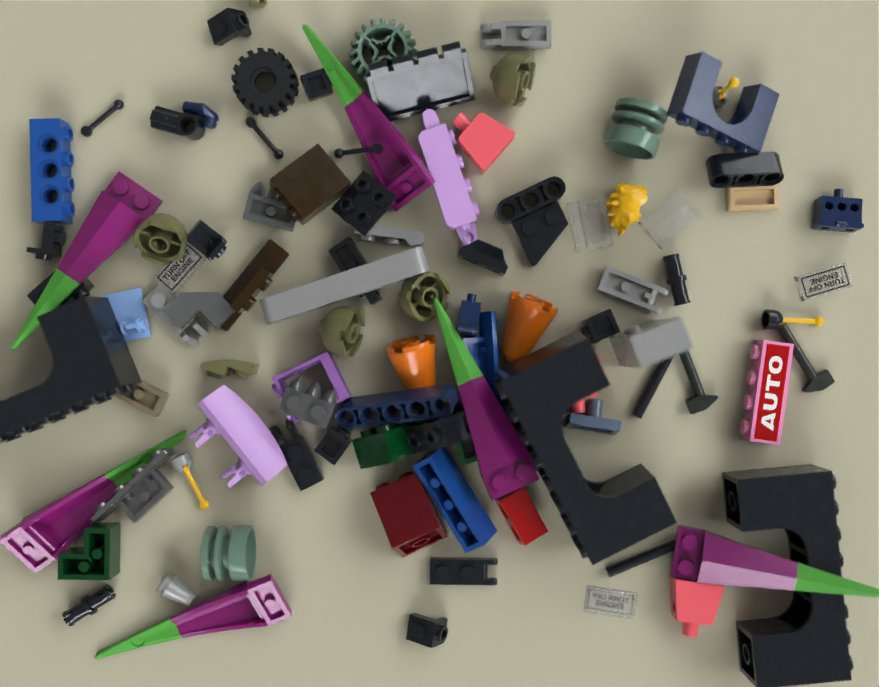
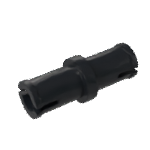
[663,253,691,306]
[62,584,116,626]

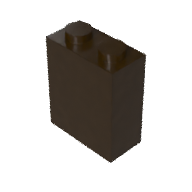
[269,144,351,226]

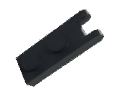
[430,557,498,585]

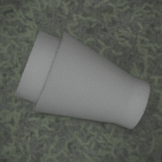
[156,573,197,606]

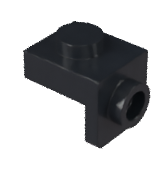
[207,8,252,46]
[187,219,227,261]
[26,223,66,260]
[580,309,620,344]
[314,425,352,465]
[406,613,448,648]

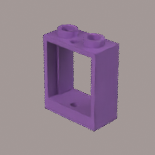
[272,351,352,424]

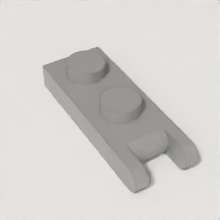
[596,266,669,314]

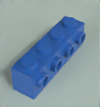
[412,447,497,553]

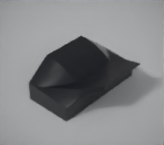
[458,239,508,276]

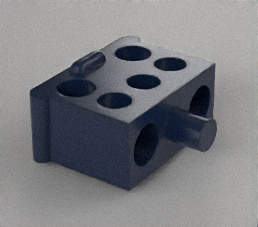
[811,189,864,233]
[455,293,481,338]

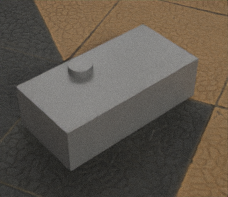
[609,317,693,369]

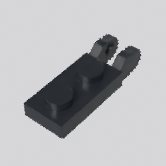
[271,419,324,491]

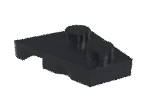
[512,201,568,267]

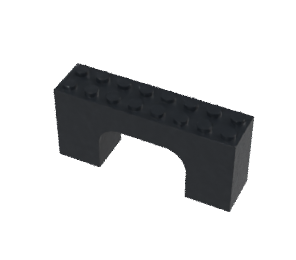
[0,296,142,444]
[493,330,677,565]
[722,464,853,687]

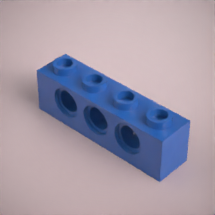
[29,118,75,224]

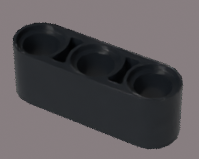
[706,152,784,188]
[495,176,566,225]

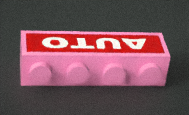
[740,340,794,445]

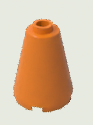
[501,290,559,362]
[385,334,436,406]

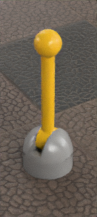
[713,77,739,108]
[170,451,209,510]

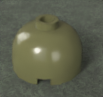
[490,53,536,107]
[133,213,188,265]
[399,271,450,322]
[319,306,365,358]

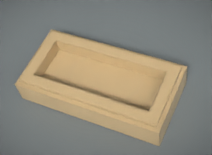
[725,184,779,212]

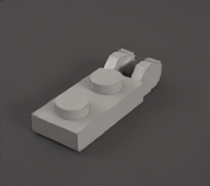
[480,20,552,50]
[354,225,426,248]
[142,283,209,349]

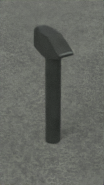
[777,323,835,393]
[679,350,718,414]

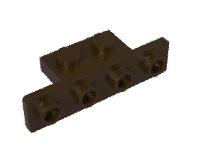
[220,239,289,331]

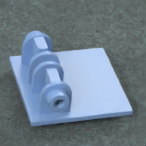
[98,287,151,342]

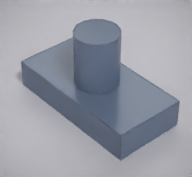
[565,399,621,435]

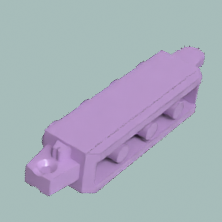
[418,109,480,246]

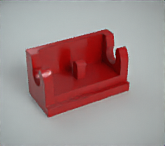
[494,487,548,546]

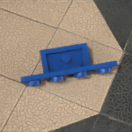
[461,311,503,405]

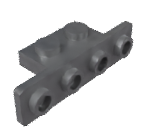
[90,448,176,523]

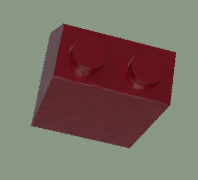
[370,472,448,557]

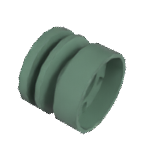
[603,98,668,160]
[200,526,256,581]

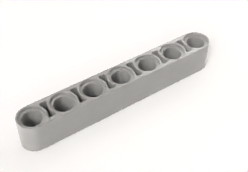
[259,246,430,324]

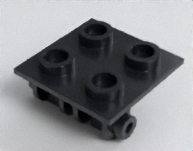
[331,170,398,237]

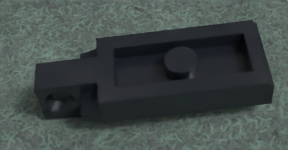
[328,237,382,305]

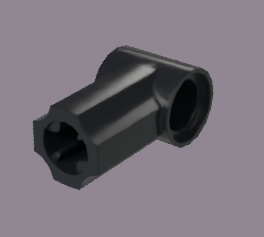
[150,106,206,141]

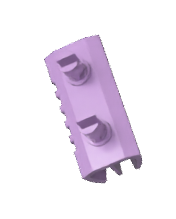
[188,385,288,488]

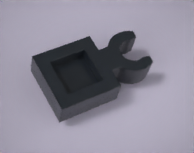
[300,68,333,102]

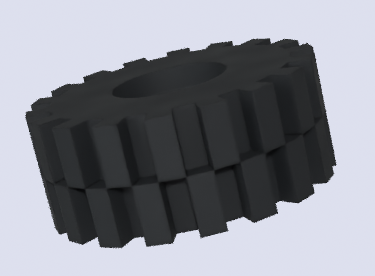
[231,47,299,118]

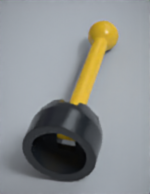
[761,309,824,330]

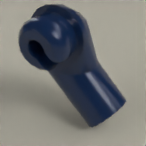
[182,101,219,129]

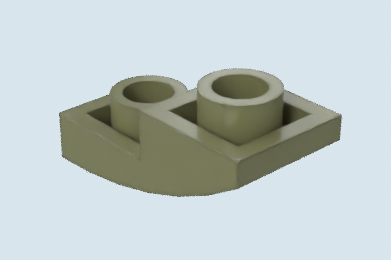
[200,360,259,379]

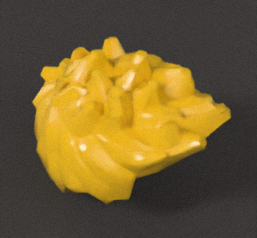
[605,183,648,236]

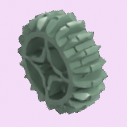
[349,17,418,83]

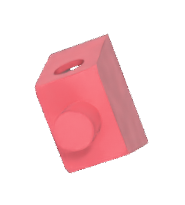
[452,112,516,174]
[669,576,724,637]

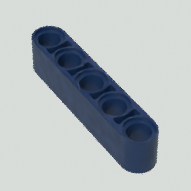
[335,385,459,429]

